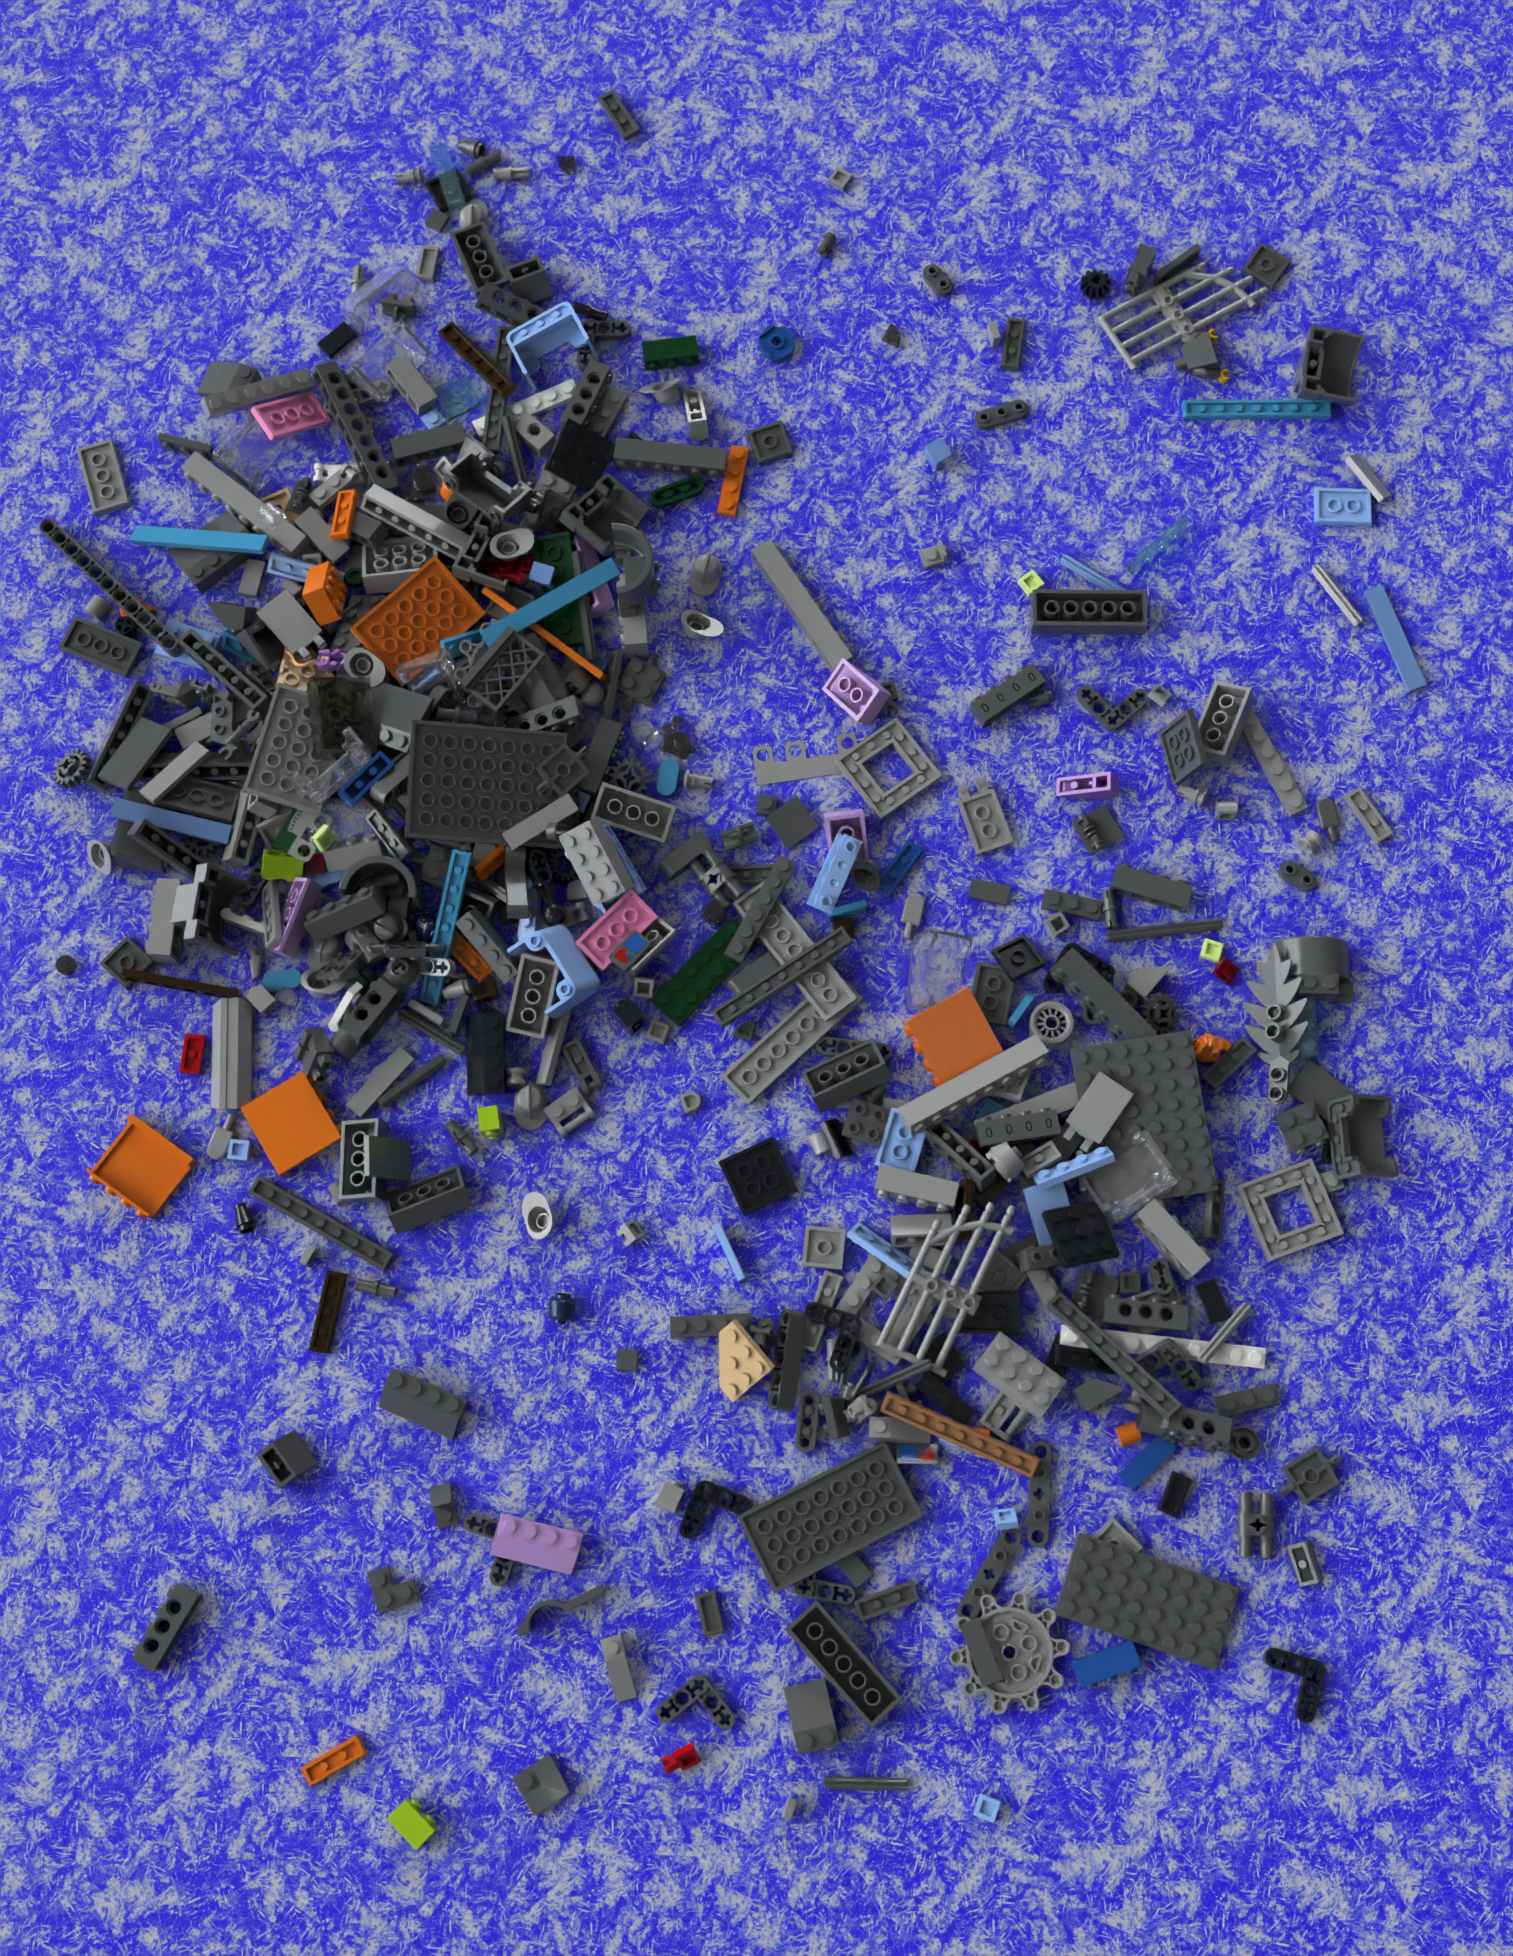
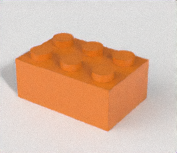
[302,561,347,627]

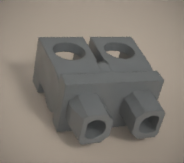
[1125,243,1157,296]
[294,1027,335,1082]

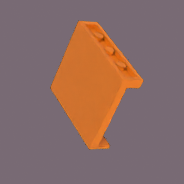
[903,986,1003,1087]
[240,1071,342,1178]
[86,1113,198,1220]

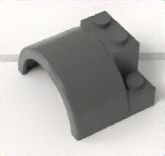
[1293,325,1366,406]
[559,472,649,557]
[452,511,533,594]
[611,523,661,618]
[338,855,428,913]
[170,863,250,956]
[1269,936,1354,1003]

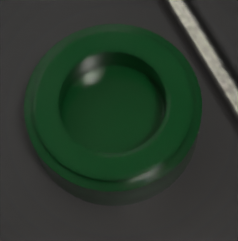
[346,568,364,588]

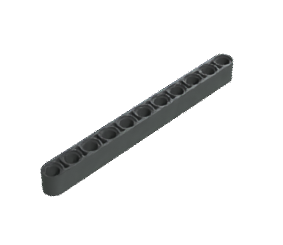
[39,519,183,657]

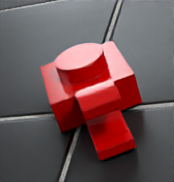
[661,1742,702,1775]

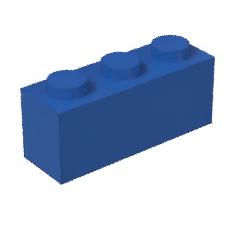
[338,750,395,809]
[1071,1640,1141,1690]

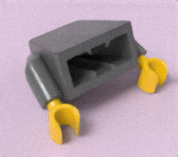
[1174,329,1230,383]

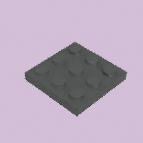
[1158,709,1208,786]

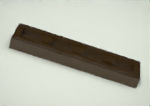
[309,1270,348,1354]

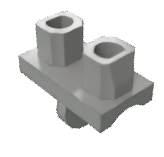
[841,1394,877,1425]

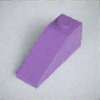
[1056,771,1119,799]

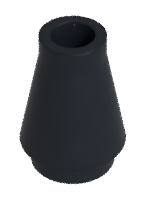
[234,1203,256,1234]

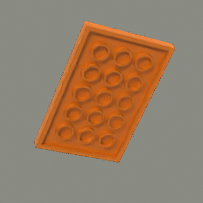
[349,556,486,688]

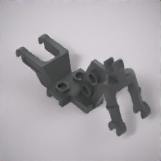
[150,679,264,762]

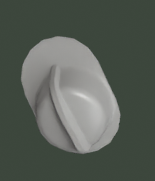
[459,199,488,229]
[639,378,680,404]
[490,528,534,561]
[689,553,722,596]
[680,609,724,640]
[344,648,386,687]
[87,839,115,875]
[307,933,344,968]
[300,968,347,998]
[514,1083,546,1130]
[521,1192,557,1240]

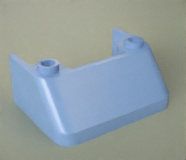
[506,302,598,391]
[507,925,601,1019]

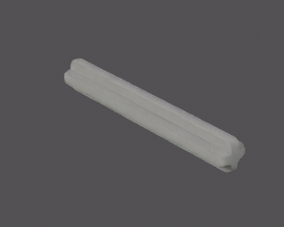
[1311,564,1364,627]
[1197,1302,1252,1364]

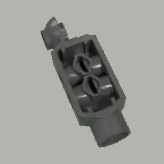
[329,957,418,1061]
[1136,1402,1261,1460]

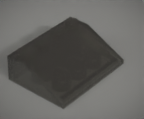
[307,677,378,759]

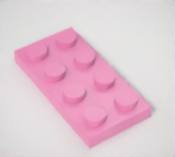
[251,391,331,441]
[575,888,658,971]

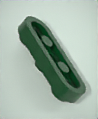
[650,476,704,509]

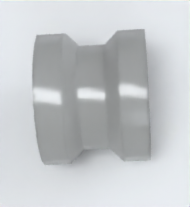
[1298,830,1323,854]
[506,1068,526,1088]

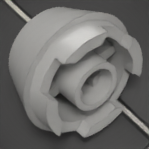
[985,1142,1025,1182]

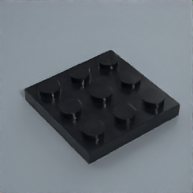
[544,418,615,493]
[718,1137,798,1216]
[1041,1200,1120,1269]

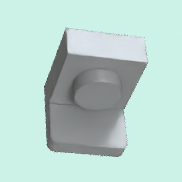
[919,540,949,570]

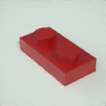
[179,1034,207,1075]

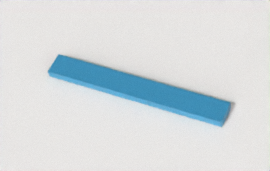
[1182,399,1332,420]
[130,525,270,554]
[480,558,621,647]
[419,849,473,1006]

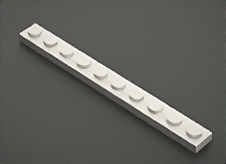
[1060,1324,1266,1369]

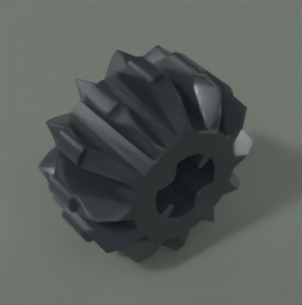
[1080,268,1111,301]

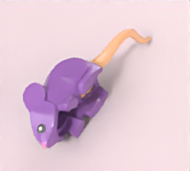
[285,649,346,674]

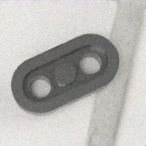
[923,264,952,297]
[1278,861,1316,892]

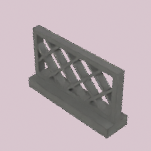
[460,625,546,713]

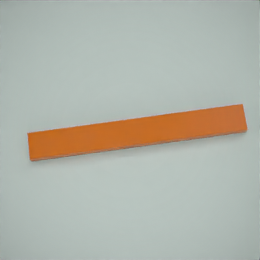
[481,586,607,682]

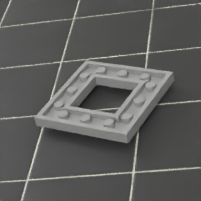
[835,717,942,821]
[1236,1158,1344,1262]
[828,1255,939,1366]

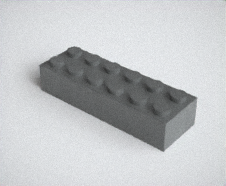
[1030,589,1148,635]
[1049,947,1158,1041]
[785,1600,902,1729]

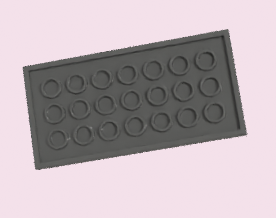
[737,1441,923,1594]
[1054,1532,1240,1670]

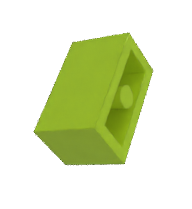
[261,849,304,882]
[477,1105,505,1141]
[387,1797,438,1850]

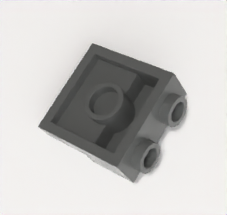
[1274,1101,1329,1154]

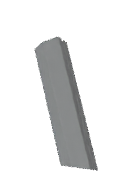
[211,997,254,1109]

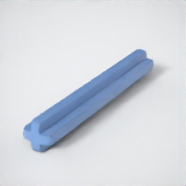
[1060,554,1126,590]

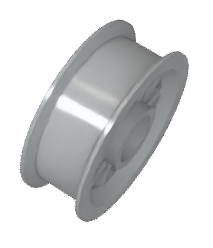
[1028,1001,1074,1047]

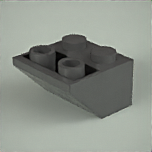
[505,255,554,304]
[1070,1378,1124,1414]
[256,1430,318,1489]

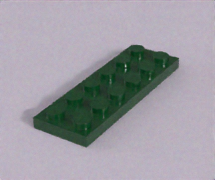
[534,531,584,650]
[650,917,759,1028]

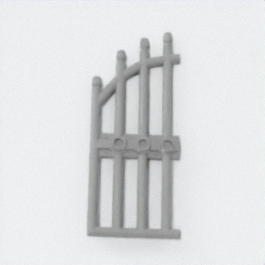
[1096,262,1268,372]
[876,1202,1016,1377]

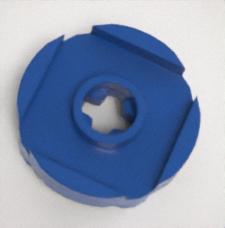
[759,325,795,363]

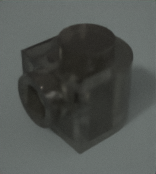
[701,899,726,927]

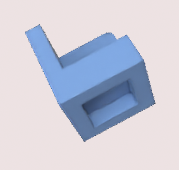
[924,437,952,471]
[528,561,555,589]

